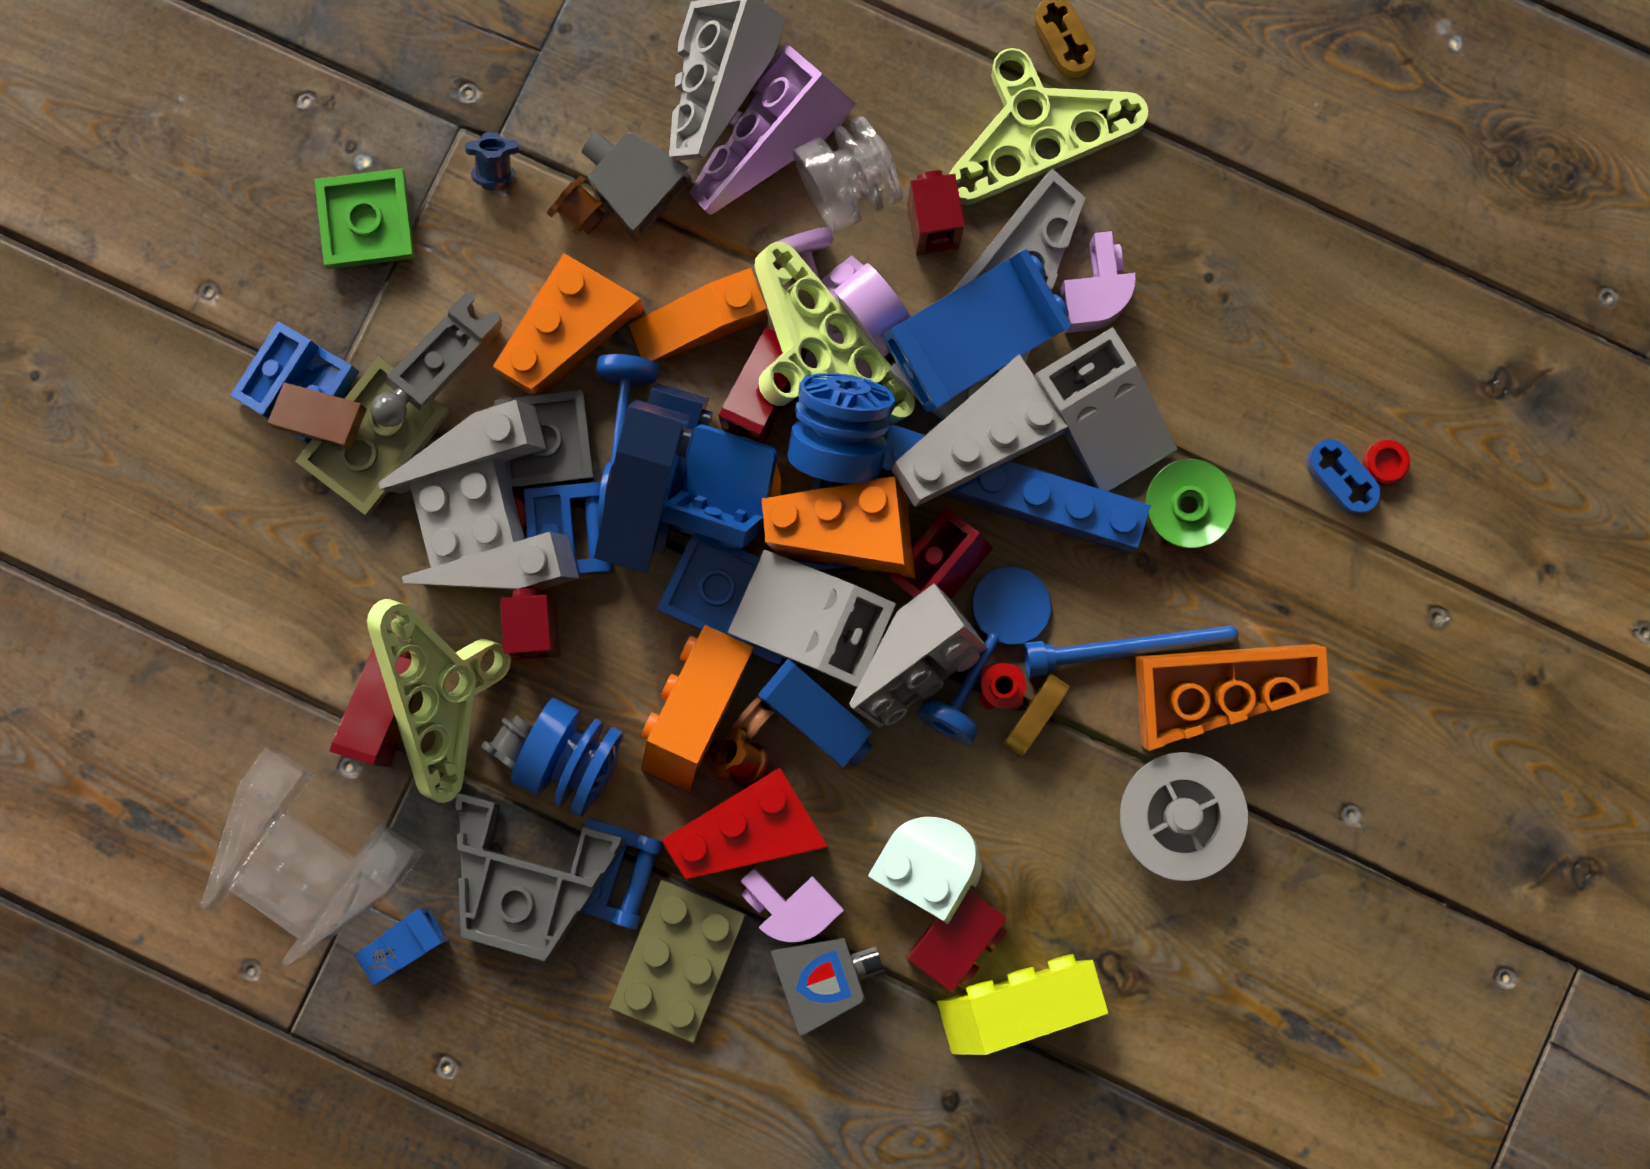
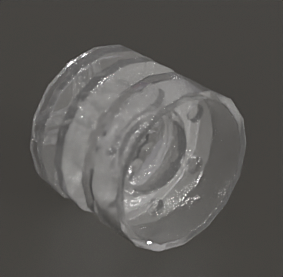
[793,115,903,234]

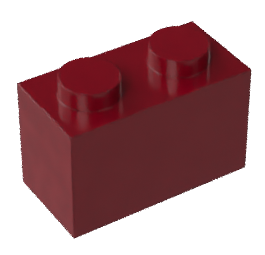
[907,170,965,256]
[889,507,993,599]
[500,588,560,660]
[906,890,1007,993]

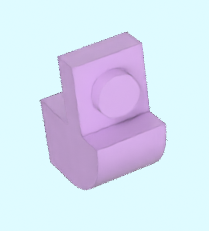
[1060,231,1136,334]
[820,255,911,357]
[741,868,844,942]

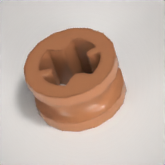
[732,697,775,742]

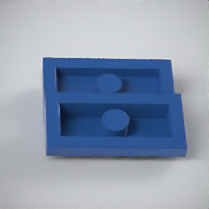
[230,321,360,444]

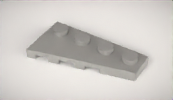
[891,354,1068,507]

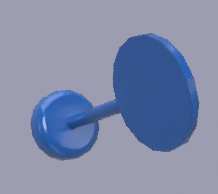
[596,354,659,531]
[917,566,1051,744]

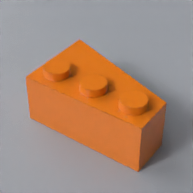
[493,253,644,395]
[762,476,916,579]
[641,625,754,792]

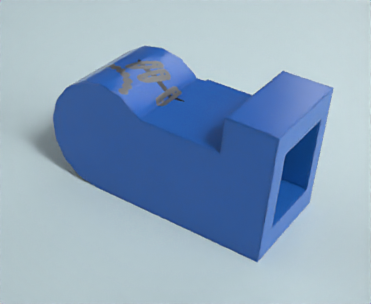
[354,906,449,986]

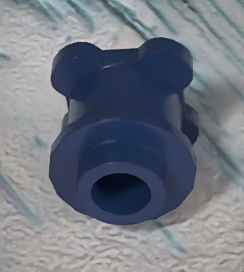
[465,132,519,191]

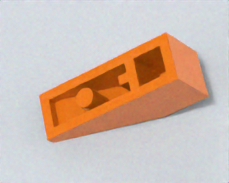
[628,268,768,362]

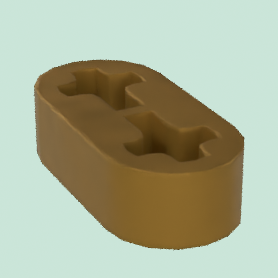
[1034,0,1096,79]
[1003,674,1070,757]

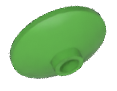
[1146,459,1236,548]

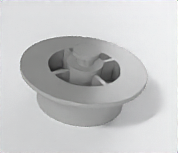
[1120,752,1248,881]

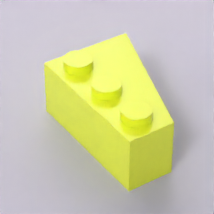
[937,954,1109,1055]

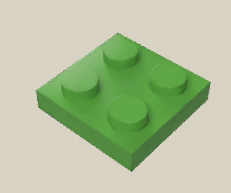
[314,168,415,269]

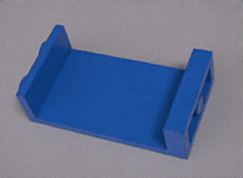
[881,248,1072,413]

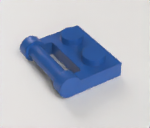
[524,482,613,575]
[570,818,665,930]

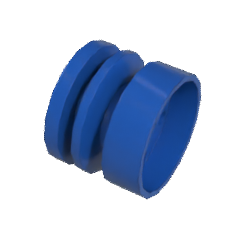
[787,373,895,483]
[510,697,624,817]

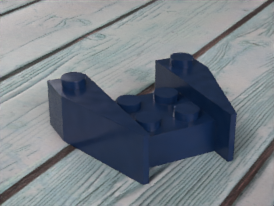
[594,383,713,574]

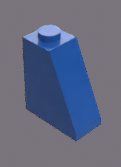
[758,659,873,768]

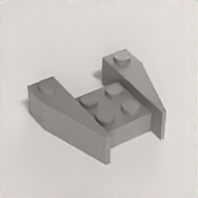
[378,400,579,590]

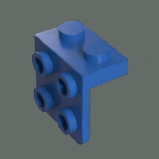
[662,424,777,548]

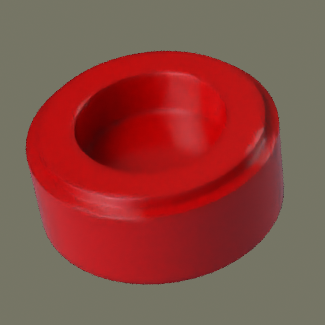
[1362,440,1410,486]

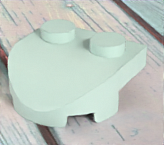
[868,817,982,924]

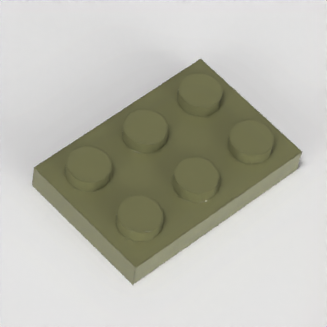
[295,356,451,518]
[609,879,746,1043]

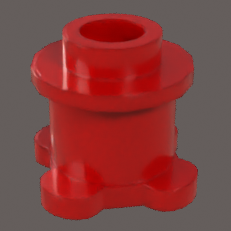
[979,663,1026,710]

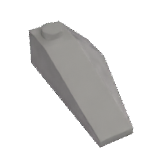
[669,0,785,161]

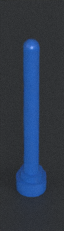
[1023,626,1239,679]

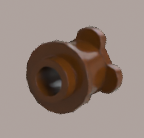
[546,176,606,235]
[709,727,768,787]

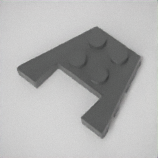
[456,793,626,961]

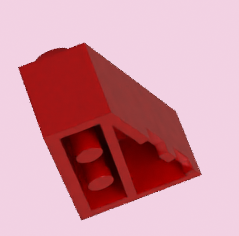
[662,768,828,879]

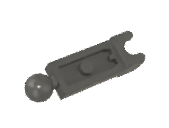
[370,292,502,427]

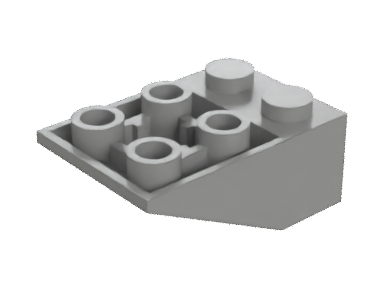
[1035,327,1177,492]
[727,550,896,688]
[849,584,987,728]

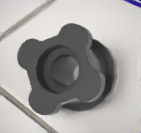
[481,714,533,770]

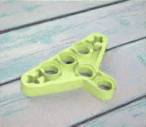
[950,48,1148,205]
[754,242,915,425]
[367,599,511,803]

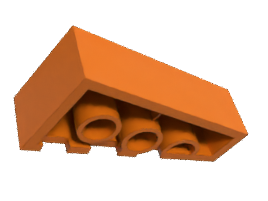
[1135,644,1329,751]

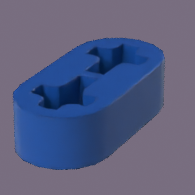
[1306,439,1380,515]

